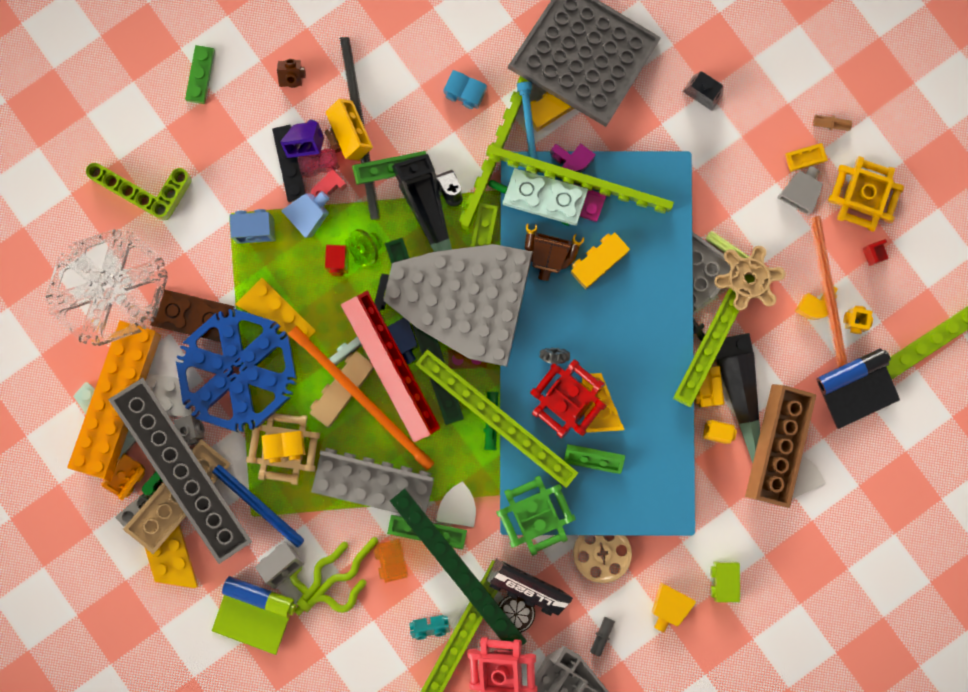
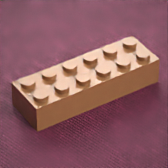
[745,384,817,508]

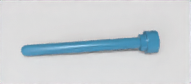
[517,82,538,174]

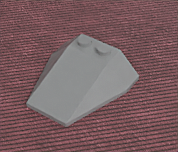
[535,646,609,692]

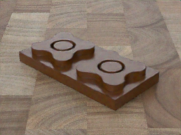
[150,288,235,342]

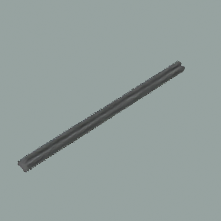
[339,37,380,220]

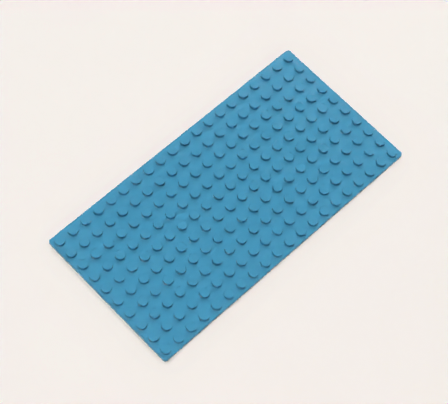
[500,151,695,536]

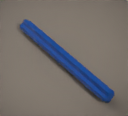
[212,465,304,548]

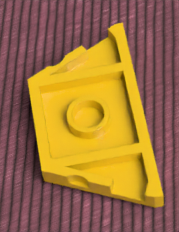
[145,524,199,588]

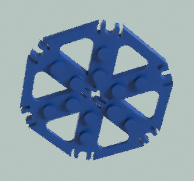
[176,309,297,433]

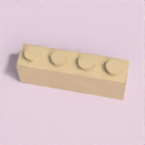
[309,351,375,428]

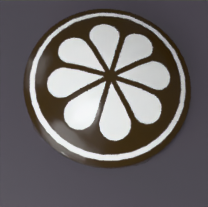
[499,596,535,632]

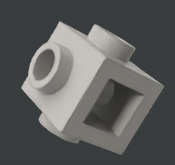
[174,415,205,446]

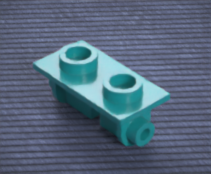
[409,615,450,640]

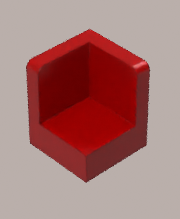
[863,239,889,266]

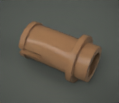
[325,127,342,153]

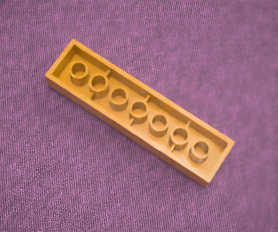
[67,320,161,482]

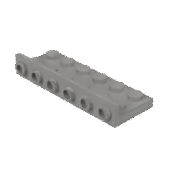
[311,448,434,514]

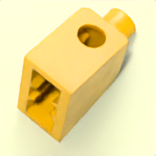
[651,583,696,633]

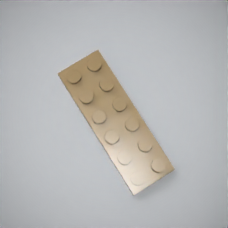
[123,439,231,554]

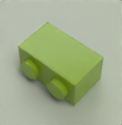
[710,562,740,603]

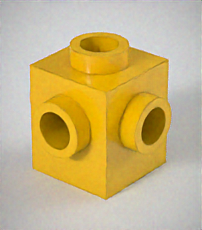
[843,306,873,334]

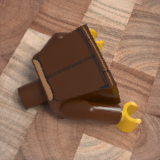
[524,223,584,281]

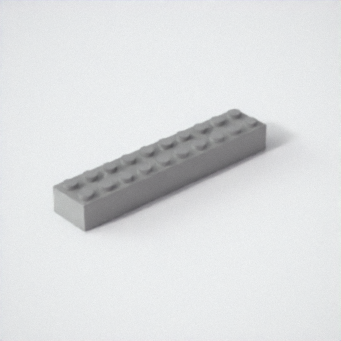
[108,378,252,564]

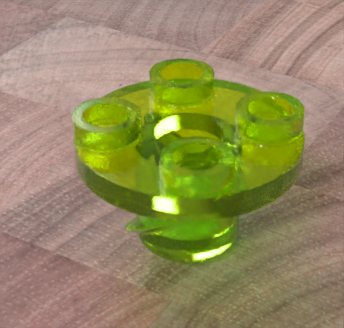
[345,229,382,266]

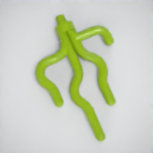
[290,537,378,616]

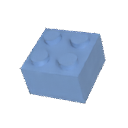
[230,209,276,244]

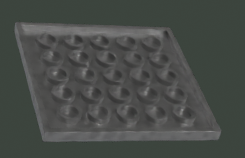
[508,0,661,127]

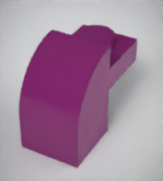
[550,143,596,173]

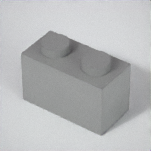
[255,541,304,590]

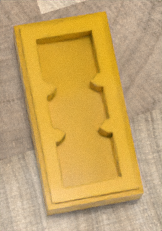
[785,143,828,172]

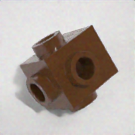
[277,59,306,88]

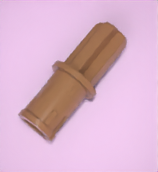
[813,114,852,131]

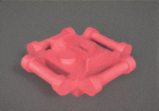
[467,637,538,692]

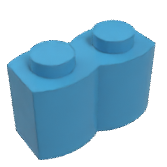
[443,70,487,109]

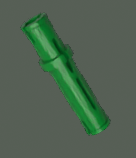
[483,392,499,450]

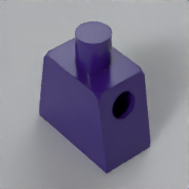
[280,119,324,158]

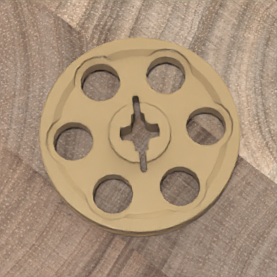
[573,535,632,583]

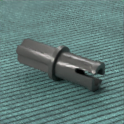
[590,617,615,656]

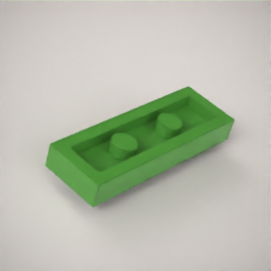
[185,45,215,104]
[564,444,625,474]

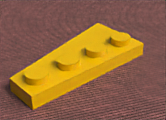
[235,278,317,339]

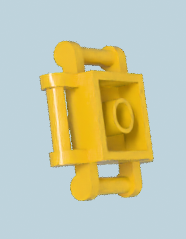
[828,156,904,232]

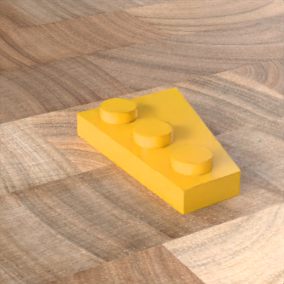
[582,373,625,433]

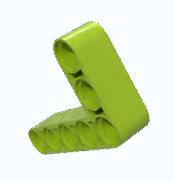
[86,163,192,221]

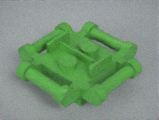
[496,475,576,556]

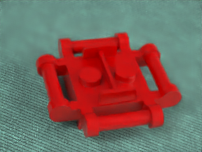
[530,359,607,439]

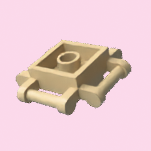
[246,413,321,485]

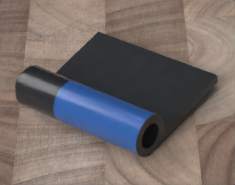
[817,348,900,429]

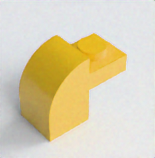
[795,287,838,320]

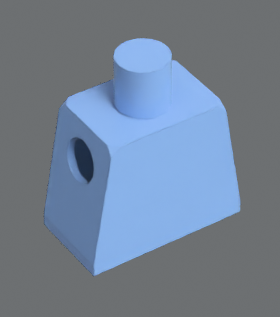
[282,191,330,238]

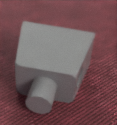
[777,166,823,215]

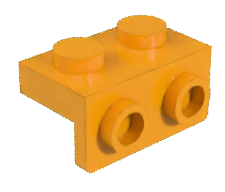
[101,453,145,501]

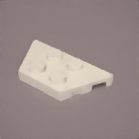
[145,374,193,417]

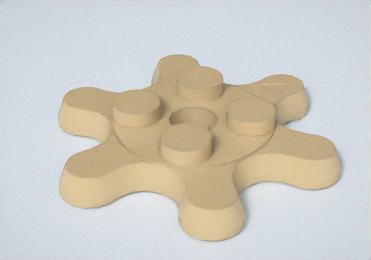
[714,246,786,310]

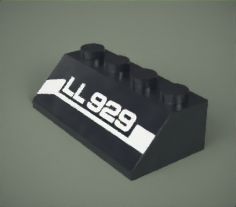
[486,558,573,616]

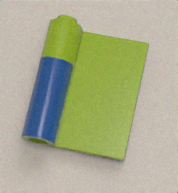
[211,576,297,655]

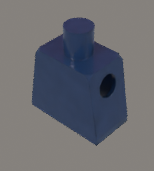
[387,317,418,365]

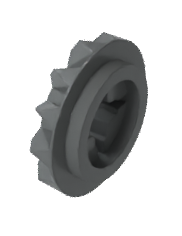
[539,347,570,364]

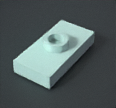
[329,337,362,366]

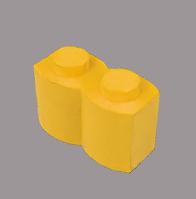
[703,420,737,444]
[262,431,305,463]

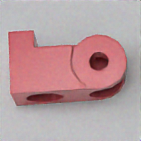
[311,169,347,197]

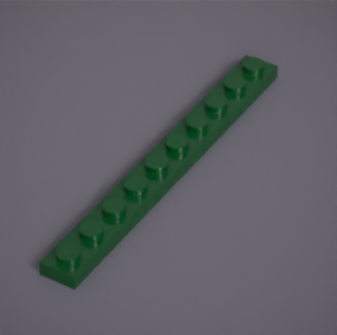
[385,237,464,425]
[390,488,527,651]

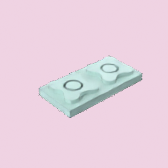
[503,168,588,226]

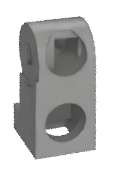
[115,494,148,527]

